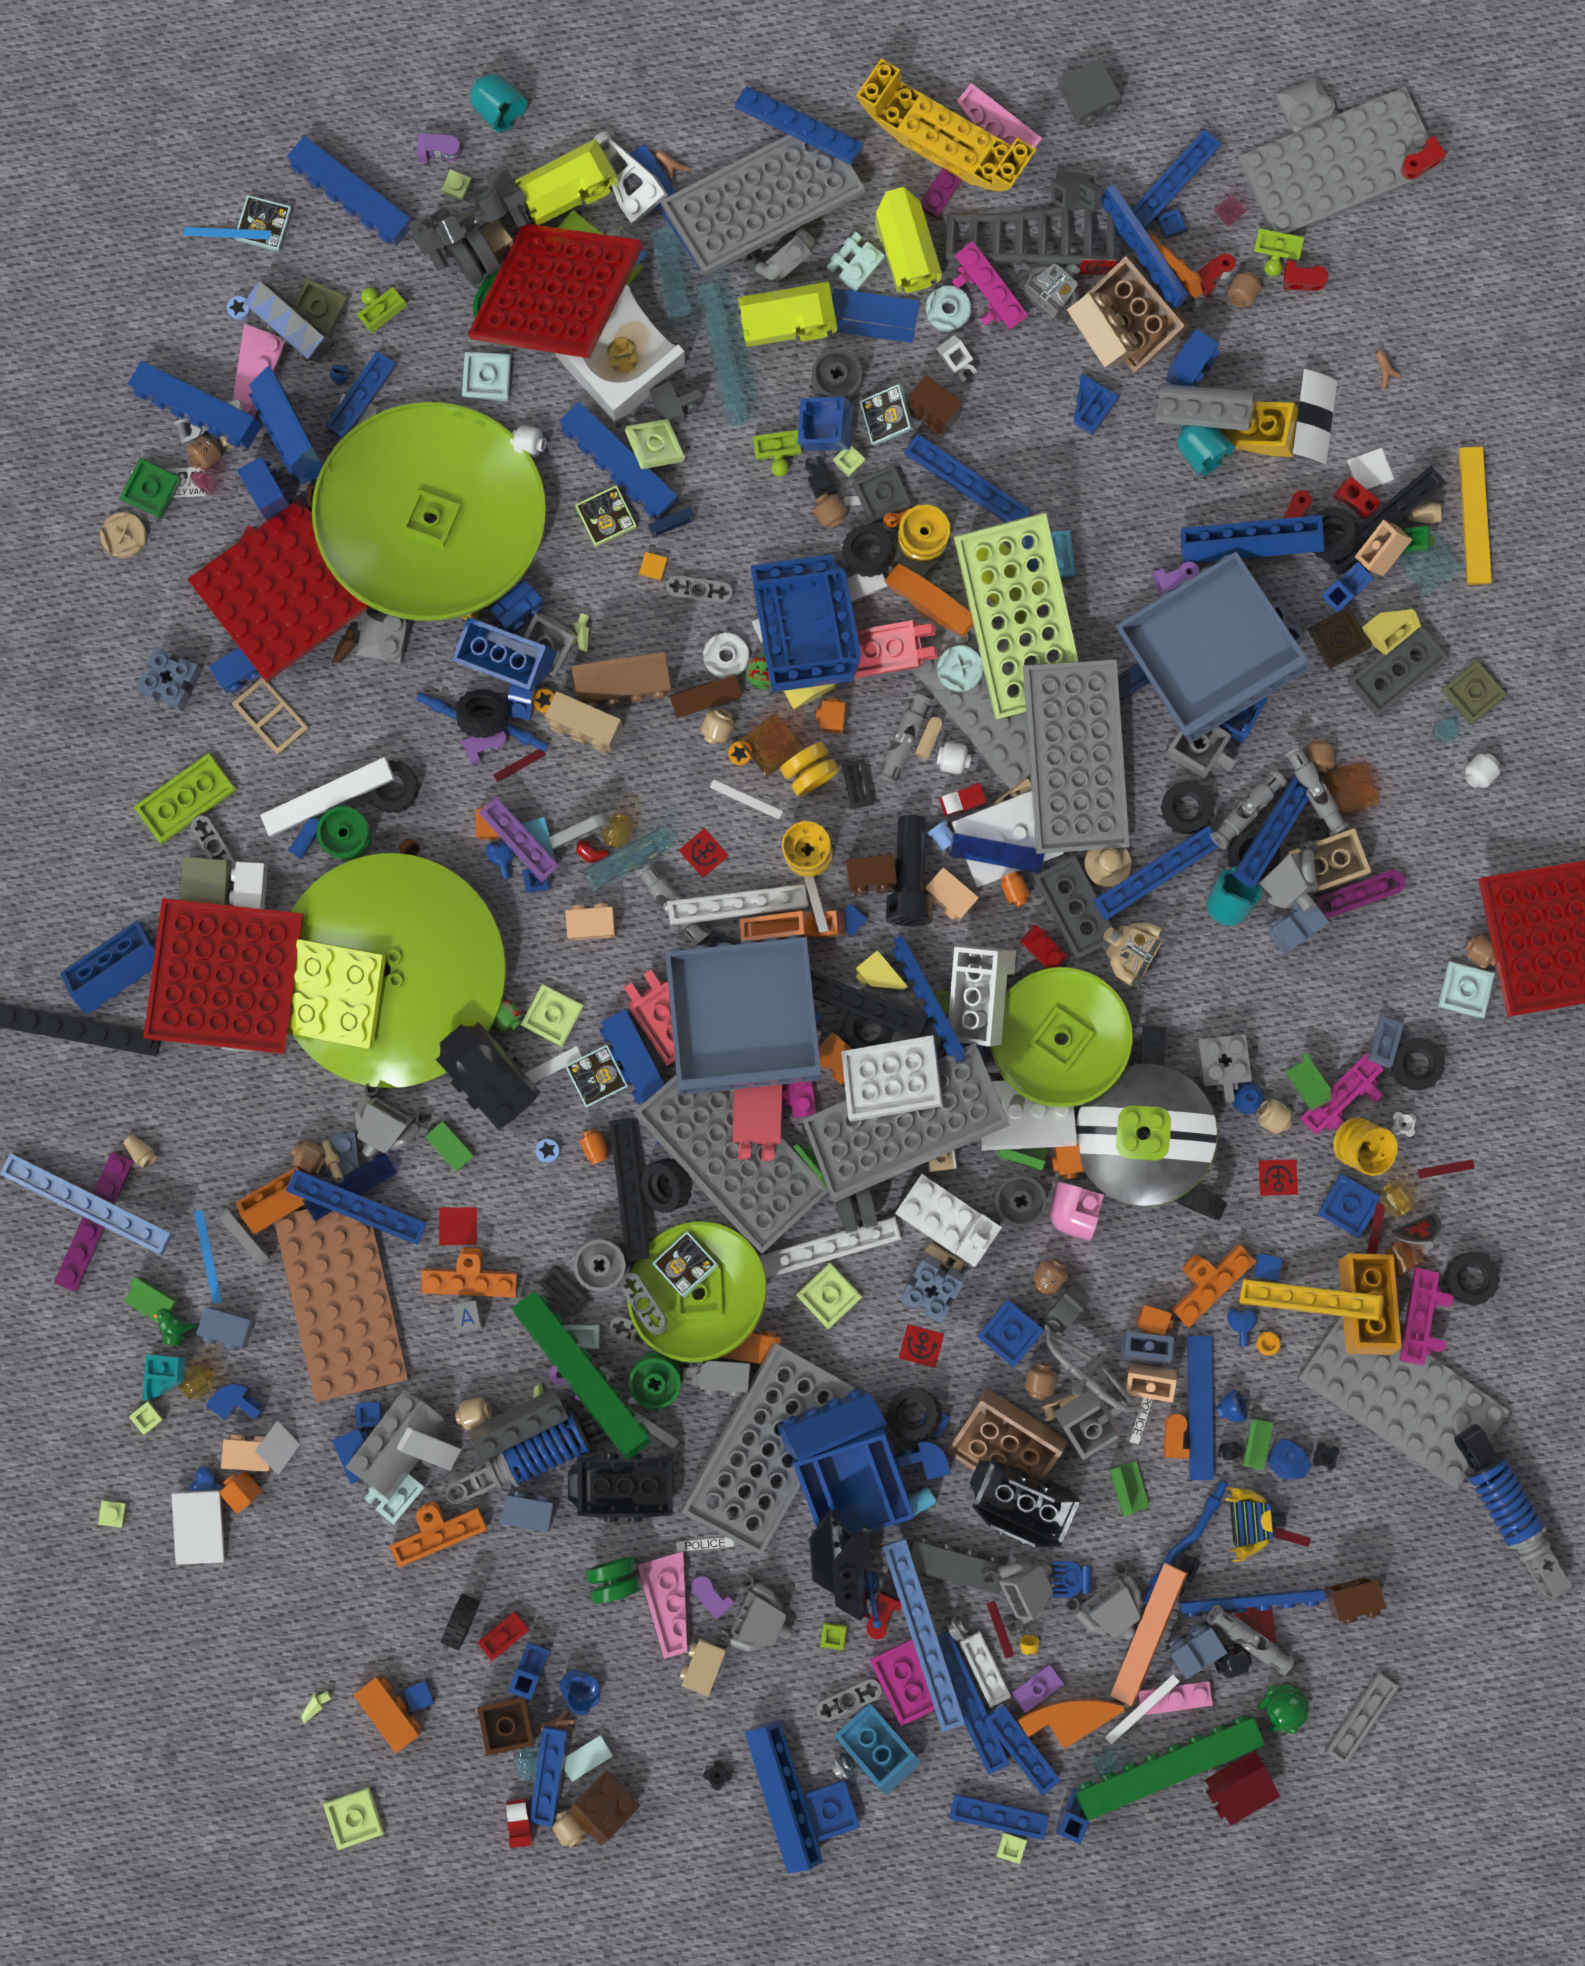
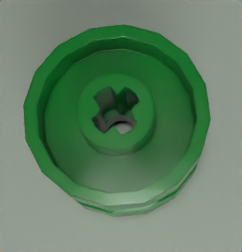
[317,806,372,862]
[629,1350,683,1409]
[584,1556,644,1604]

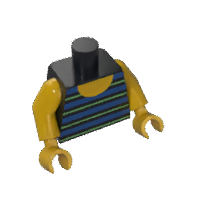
[1225,1486,1287,1562]

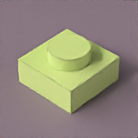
[441,169,472,201]
[833,445,866,477]
[129,1401,164,1435]
[98,1500,127,1528]
[996,1831,1027,1864]

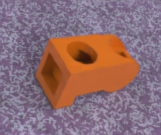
[1163,1413,1190,1459]

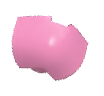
[1049,1182,1104,1241]

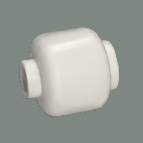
[510,425,546,458]
[936,742,972,775]
[1465,753,1500,788]

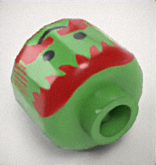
[746,654,770,690]
[493,998,522,1033]

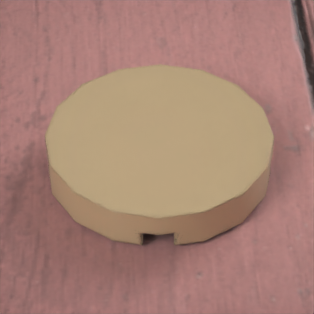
[100,512,147,559]

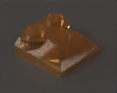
[739,712,804,778]
[1322,761,1379,815]

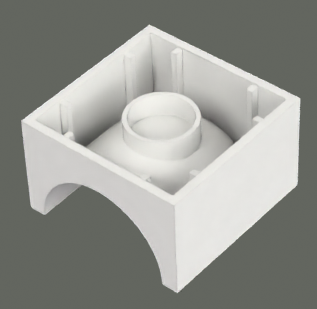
[555,284,685,424]

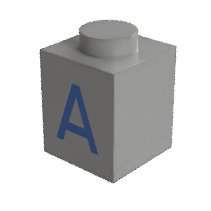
[452,1297,483,1333]

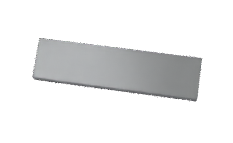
[1325,1671,1400,1766]

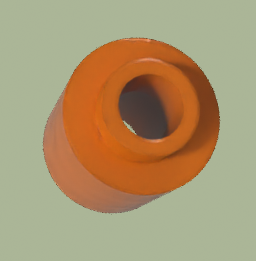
[1001,871,1031,908]
[579,1129,610,1165]

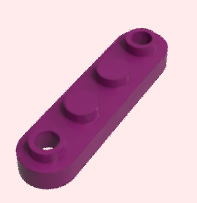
[1315,870,1405,919]

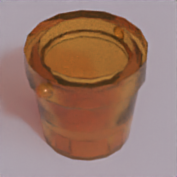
[1384,1241,1423,1278]

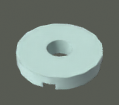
[926,285,971,332]

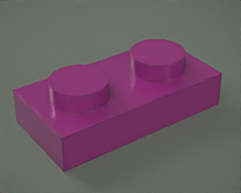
[921,167,962,219]

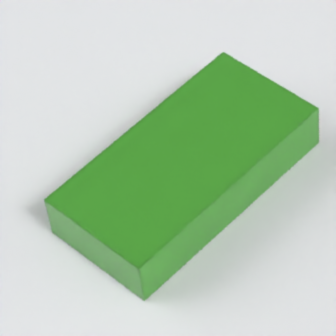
[425,1121,474,1172]

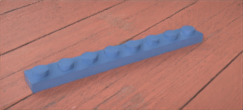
[0,1153,173,1255]
[882,1538,965,1732]

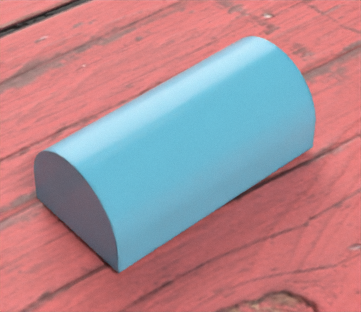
[895,1487,936,1527]

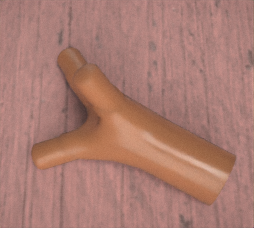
[656,150,691,179]
[1375,351,1401,389]
[540,1710,575,1732]

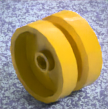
[898,504,950,562]
[780,742,840,797]

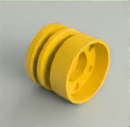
[781,821,833,878]
[1333,1117,1398,1176]

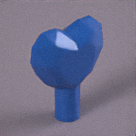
[485,841,515,879]
[1227,1308,1258,1347]
[190,1466,225,1491]

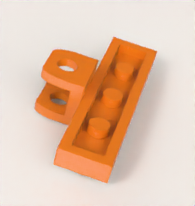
[1147,233,1203,298]
[1171,1244,1256,1328]
[421,1247,517,1298]
[389,1501,488,1568]

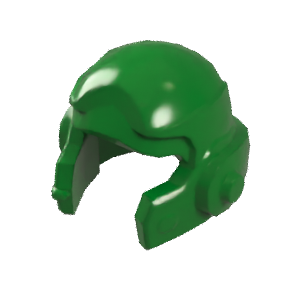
[1256,1684,1309,1734]

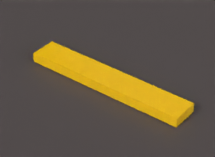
[1458,447,1492,585]
[1239,1279,1384,1321]

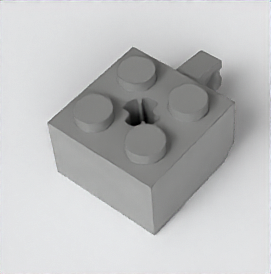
[1165,727,1236,779]
[1195,1034,1252,1103]
[683,1360,751,1397]
[1053,1389,1127,1460]

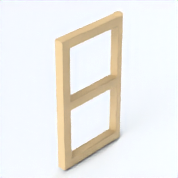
[232,677,309,755]

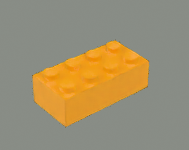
[1338,1253,1402,1355]

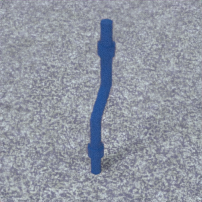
[416,692,549,752]
[1142,1480,1229,1604]

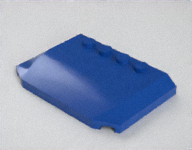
[751,555,861,692]

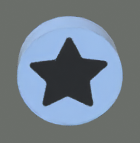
[227,296,250,321]
[536,1139,560,1163]

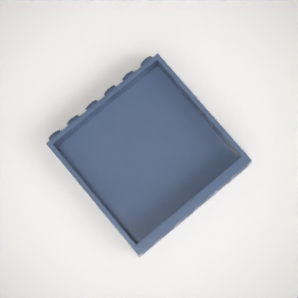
[1116,552,1311,744]
[665,935,822,1095]

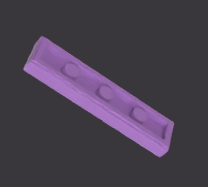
[479,796,560,882]

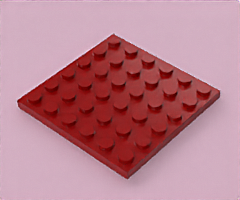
[468,224,644,359]
[187,498,370,683]
[1478,860,1585,1017]
[143,898,304,1054]

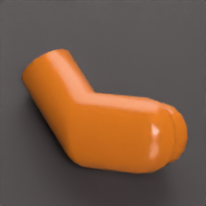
[883,508,910,528]

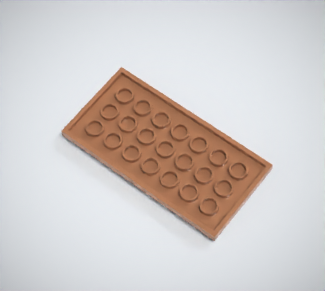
[275,1195,409,1402]

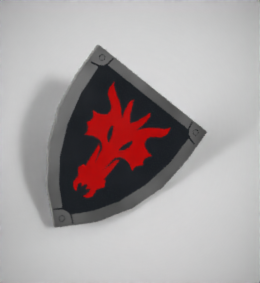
[1391,1212,1442,1254]

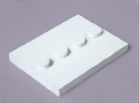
[951,791,1064,888]
[841,1035,943,1122]
[981,1081,1077,1151]

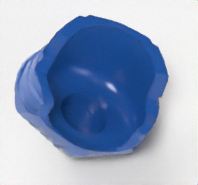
[1267,1439,1311,1480]
[559,1669,601,1715]

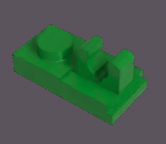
[1401,526,1435,554]

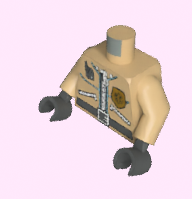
[1103,922,1178,995]

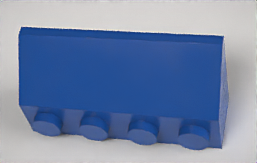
[451,617,558,691]
[60,920,156,1015]
[777,1388,887,1461]

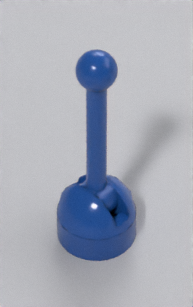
[866,1571,882,1629]

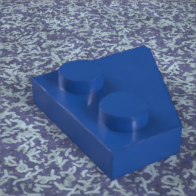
[1073,373,1119,436]

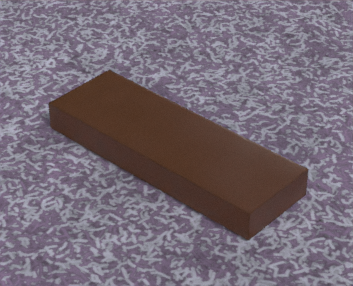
[669,673,743,718]

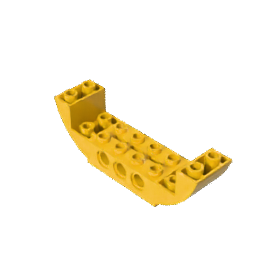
[856,58,1037,191]

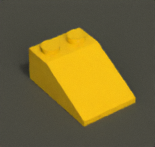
[1222,402,1299,457]

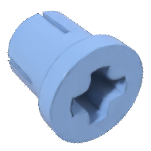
[927,819,957,850]

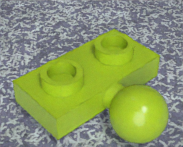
[1253,228,1304,277]
[356,287,408,334]
[752,430,801,477]

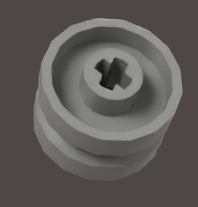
[573,1239,628,1292]

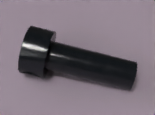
[885,815,933,926]

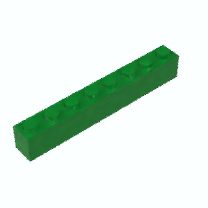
[512,1291,650,1461]
[1074,1715,1265,1821]

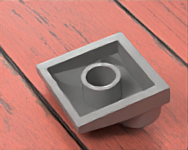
[1275,77,1337,133]
[356,611,411,664]
[523,613,577,677]

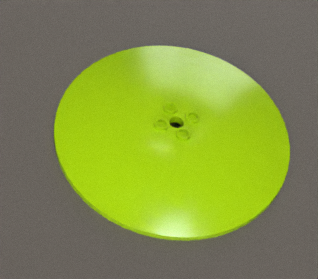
[312,402,546,621]
[291,853,506,1088]

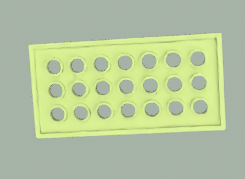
[953,512,1079,719]

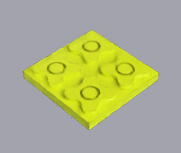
[289,939,386,1049]

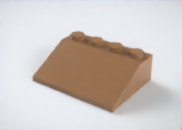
[1086,256,1192,373]
[571,652,672,708]
[946,1388,1068,1480]

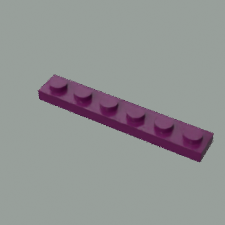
[54,1152,134,1292]

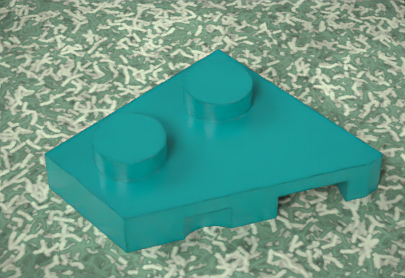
[143,1354,185,1400]

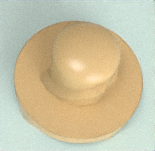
[1084,847,1131,888]

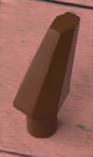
[331,629,357,663]

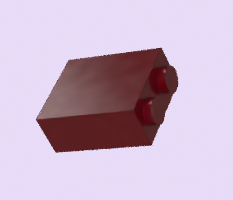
[1205,1750,1280,1826]

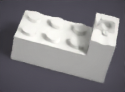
[948,946,1016,1046]
[895,1174,1002,1267]

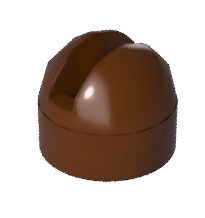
[399,838,420,856]

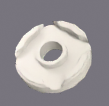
[703,633,749,678]

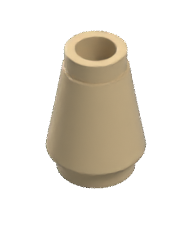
[1408,502,1441,525]
[123,1134,157,1169]

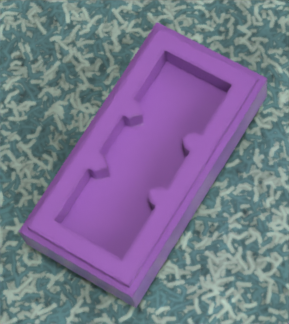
[1011,1664,1064,1713]

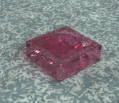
[1214,194,1246,227]
[191,471,217,496]

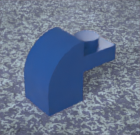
[1322,561,1375,613]
[508,684,539,720]
[206,1384,264,1420]
[896,1441,950,1480]
[508,1641,550,1700]
[1056,1787,1090,1845]

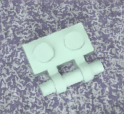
[826,232,885,292]
[364,1473,425,1525]

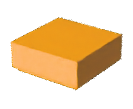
[639,552,668,581]

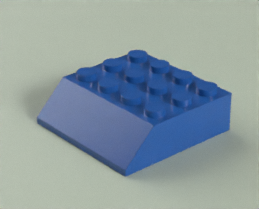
[249,365,323,485]
[793,1426,915,1532]

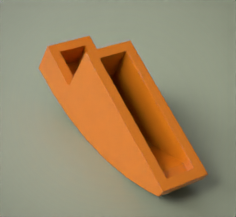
[884,563,973,637]
[740,910,846,942]
[1016,1698,1125,1749]

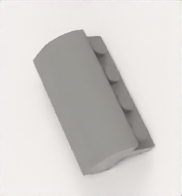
[1155,383,1255,431]
[346,1390,447,1500]

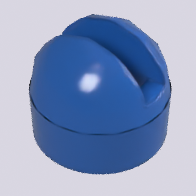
[330,365,349,385]

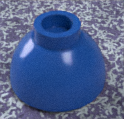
[1232,1082,1264,1114]
[1217,1389,1248,1422]

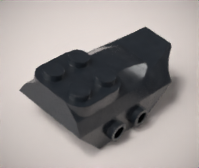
[435,1022,541,1129]
[568,1453,675,1522]
[970,1460,1081,1547]
[809,1510,874,1621]

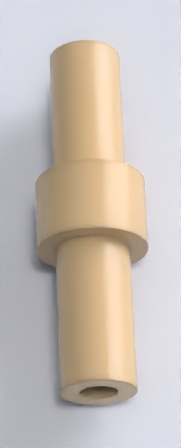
[321,1141,344,1183]

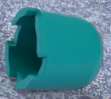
[470,73,528,133]
[1177,425,1235,477]
[1206,866,1263,926]

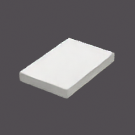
[172,1490,225,1565]

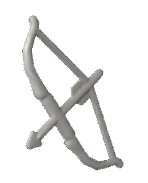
[1043,1324,1145,1413]

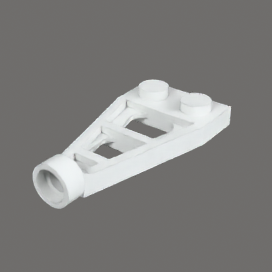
[593,131,668,225]

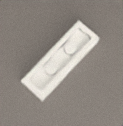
[396,1427,461,1470]
[959,1631,1011,1708]

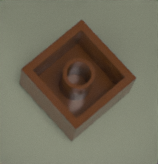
[908,375,963,437]
[846,854,897,897]
[1324,1576,1386,1624]
[477,1695,536,1756]
[567,1770,641,1845]

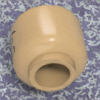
[700,708,735,744]
[1256,1099,1292,1134]
[455,1397,492,1431]
[552,1809,587,1848]

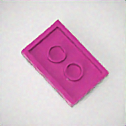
[869,1638,935,1726]

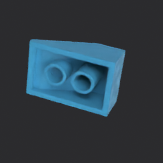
[834,1703,922,1795]

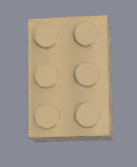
[1067,292,1139,368]
[545,691,623,754]
[1284,828,1371,896]

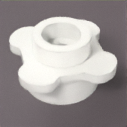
[1391,1112,1416,1137]

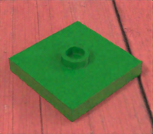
[119,457,182,519]

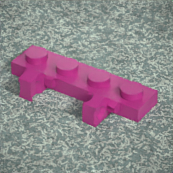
[952,241,1028,329]
[1299,1053,1384,1135]
[782,1081,816,1118]
[1399,1267,1454,1366]

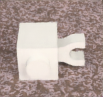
[936,335,977,382]

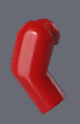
[576,840,609,863]

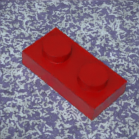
[1019,924,1067,969]
[477,1611,530,1661]

